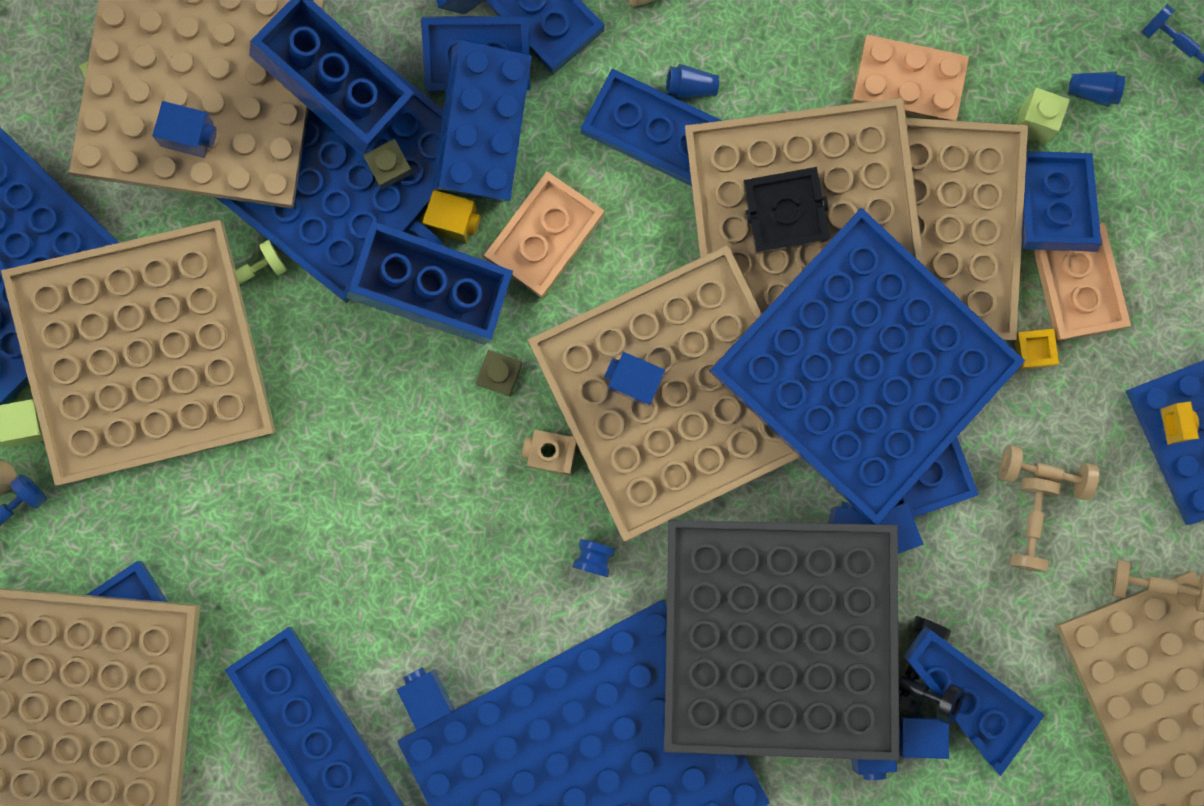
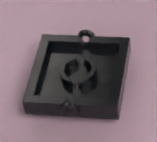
[743,167,830,254]

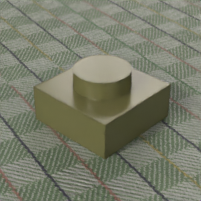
[363,139,413,190]
[476,350,523,397]

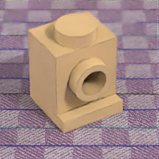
[522,429,577,476]

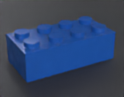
[249,0,414,155]
[432,40,532,203]
[345,221,513,345]

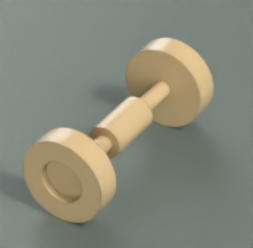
[998,445,1100,501]
[1009,478,1061,572]
[1112,559,1204,612]

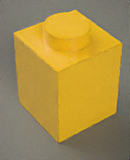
[422,189,481,244]

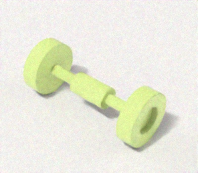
[236,239,288,285]

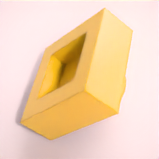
[1014,329,1059,370]
[1160,401,1199,445]

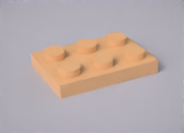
[851,35,969,121]
[484,171,605,299]
[1033,223,1131,342]

